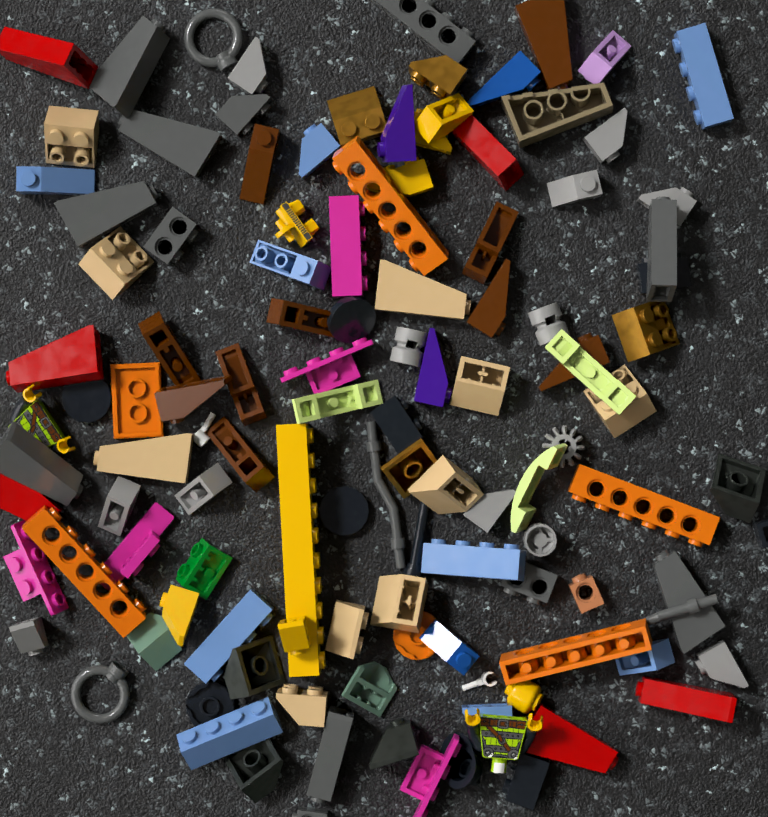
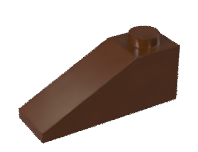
[239,124,281,205]
[466,258,510,338]
[266,298,334,338]
[138,311,201,385]
[538,332,610,391]
[154,375,232,424]
[206,416,275,493]

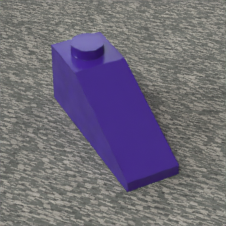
[377,84,417,162]
[414,328,452,407]

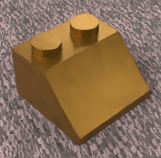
[327,86,386,147]
[380,438,437,499]

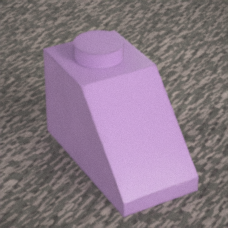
[578,30,631,84]

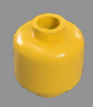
[504,680,543,714]

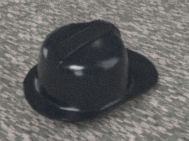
[441,732,483,790]

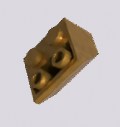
[409,55,467,100]
[612,302,680,362]

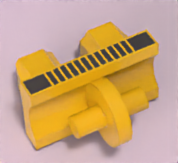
[275,200,319,248]

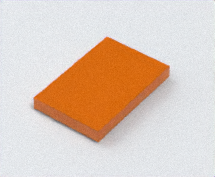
[110,362,164,439]

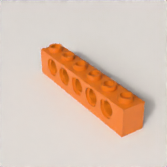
[332,135,449,276]
[568,464,720,548]
[22,505,146,638]
[499,618,652,685]

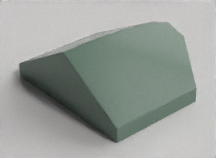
[127,612,182,671]
[341,661,397,717]

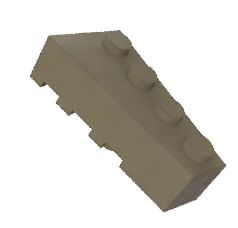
[501,83,613,148]

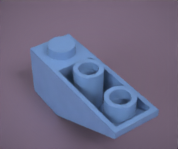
[249,240,331,290]

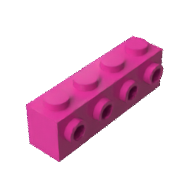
[329,195,368,298]

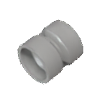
[527,302,570,346]
[390,326,428,367]
[523,523,557,557]

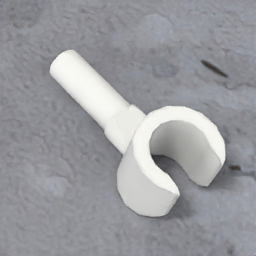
[194,412,216,447]
[462,671,497,691]

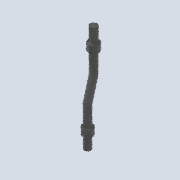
[366,421,406,569]
[642,594,719,627]

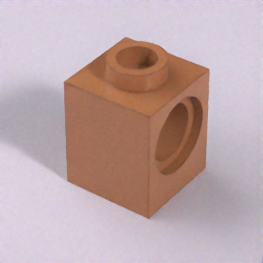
[568,573,604,614]

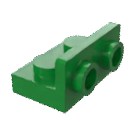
[176,538,233,600]

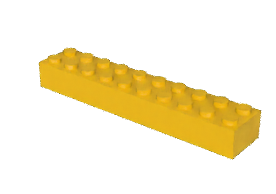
[276,423,326,677]

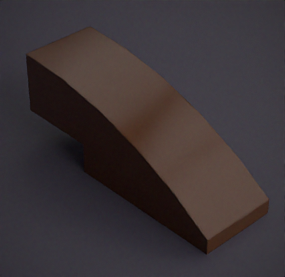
[462,201,519,284]
[215,343,267,426]

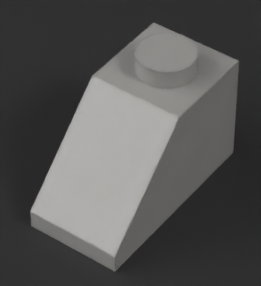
[228,37,268,95]
[583,107,628,164]
[547,170,603,208]
[637,187,697,228]
[174,463,233,515]
[98,476,141,536]
[463,489,516,533]
[9,617,49,656]
[695,640,749,688]

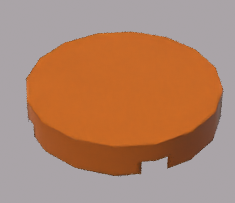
[393,611,438,660]

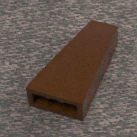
[514,0,573,91]

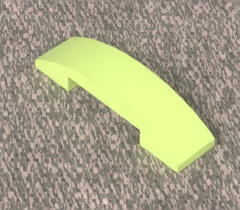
[545,329,636,415]
[292,379,383,424]
[511,443,568,533]

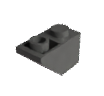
[215,94,272,137]

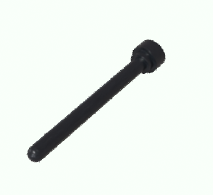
[403,501,429,577]

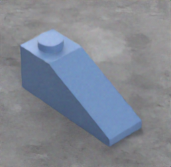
[16,166,95,195]

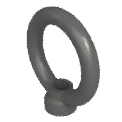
[184,8,243,73]
[71,661,130,724]

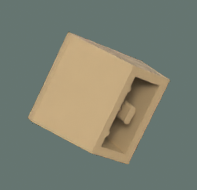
[44,106,99,168]
[78,226,154,300]
[450,356,510,416]
[583,364,656,438]
[408,455,484,514]
[370,574,429,633]
[325,600,369,659]
[276,684,328,727]

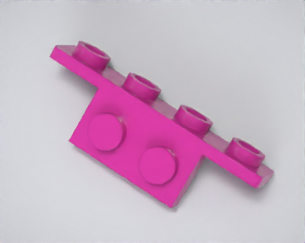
[280,337,374,394]
[99,502,174,591]
[3,520,69,616]
[400,733,461,817]

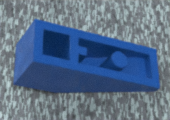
[467,51,541,108]

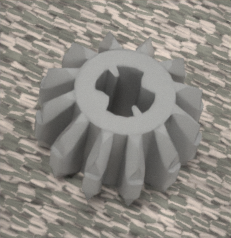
[542,425,585,468]

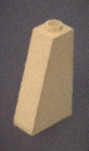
[375,259,471,320]
[93,433,194,483]

